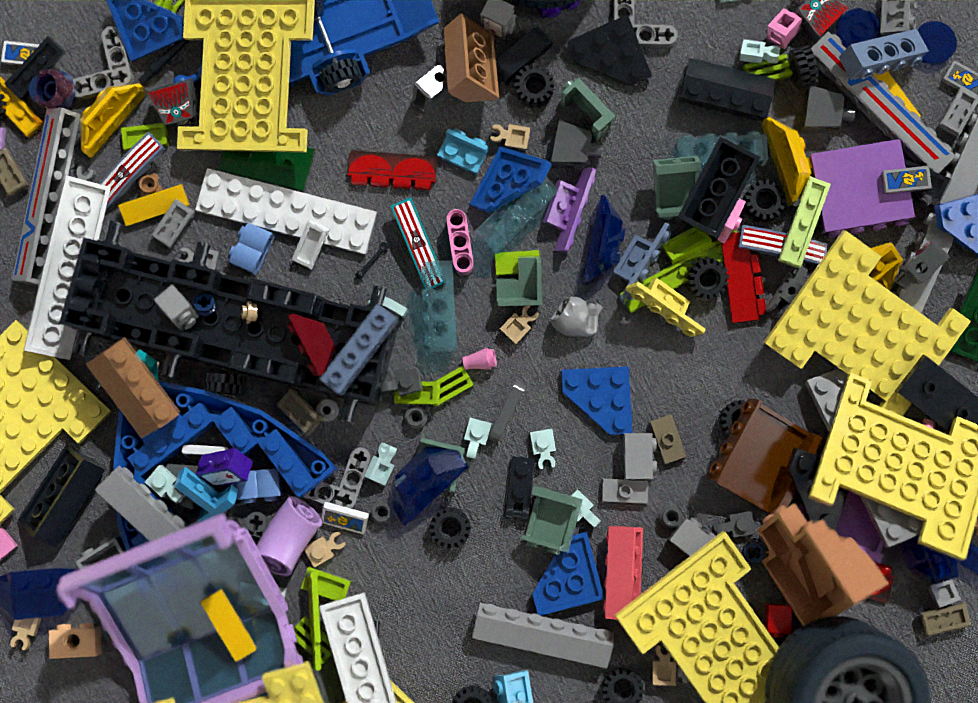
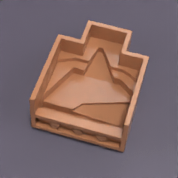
[757,504,888,626]

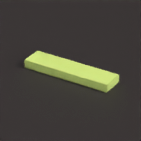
[778,176,831,269]

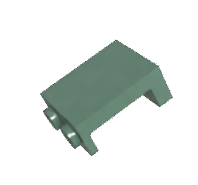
[561,77,615,142]
[653,156,701,220]
[520,486,583,555]

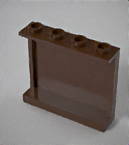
[707,398,823,515]

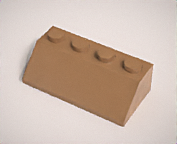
[444,13,499,102]
[86,337,180,438]

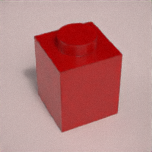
[764,603,793,638]

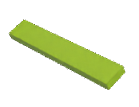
[619,230,737,314]

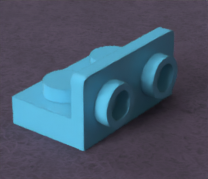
[437,128,488,175]
[493,670,533,703]

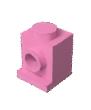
[767,8,802,50]

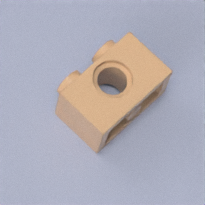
[49,623,102,659]

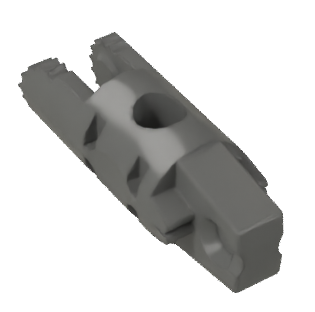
[765,266,808,320]

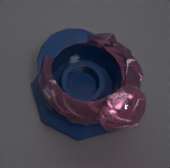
[28,69,76,109]

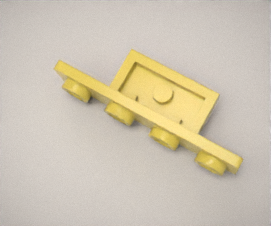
[625,278,706,337]

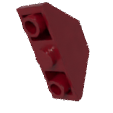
[287,314,336,379]

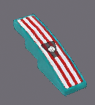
[390,197,446,291]

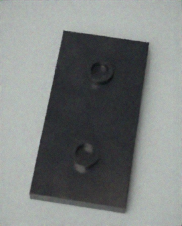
[895,355,978,433]

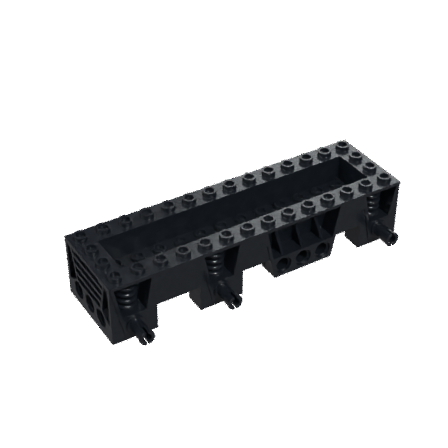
[59,220,400,423]

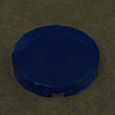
[836,8,881,49]
[917,21,957,65]

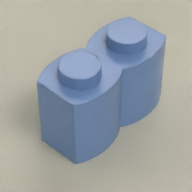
[228,222,275,276]
[234,469,283,503]

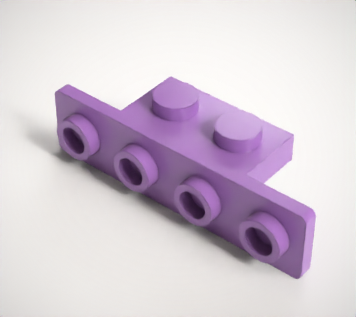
[543,168,596,252]

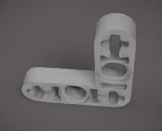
[614,0,678,48]
[73,26,134,100]
[304,448,371,509]

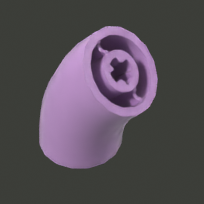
[256,496,322,576]

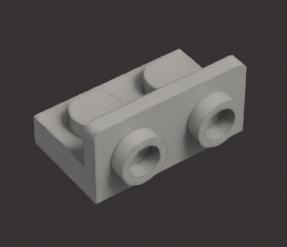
[881,0,917,36]

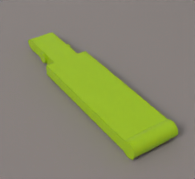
[306,570,321,671]

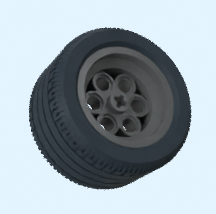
[765,616,931,703]

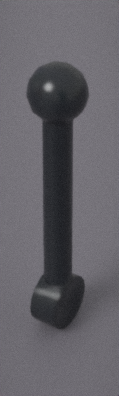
[356,242,389,279]

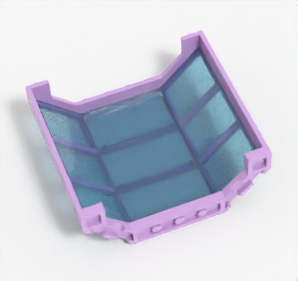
[57,514,303,703]

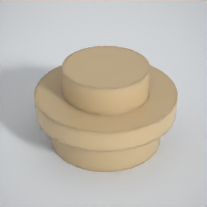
[241,301,257,324]

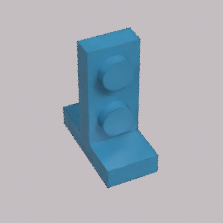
[174,467,238,523]

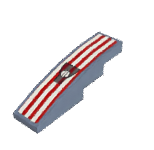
[99,131,165,212]
[738,225,828,265]

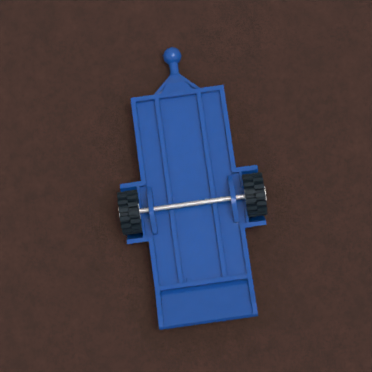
[173,0,440,96]

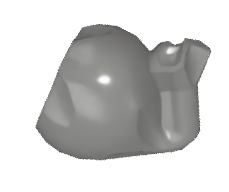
[551,297,603,337]

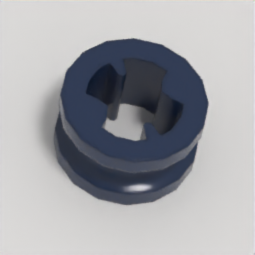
[193,293,215,317]
[742,543,764,563]

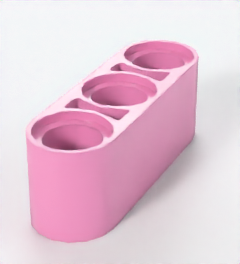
[447,209,474,276]

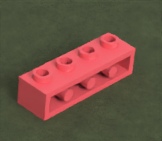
[603,526,643,620]

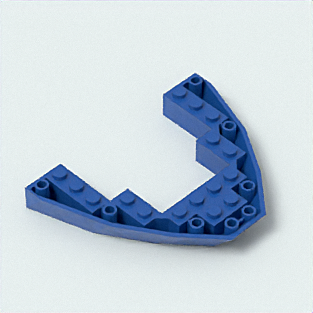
[114,381,339,610]

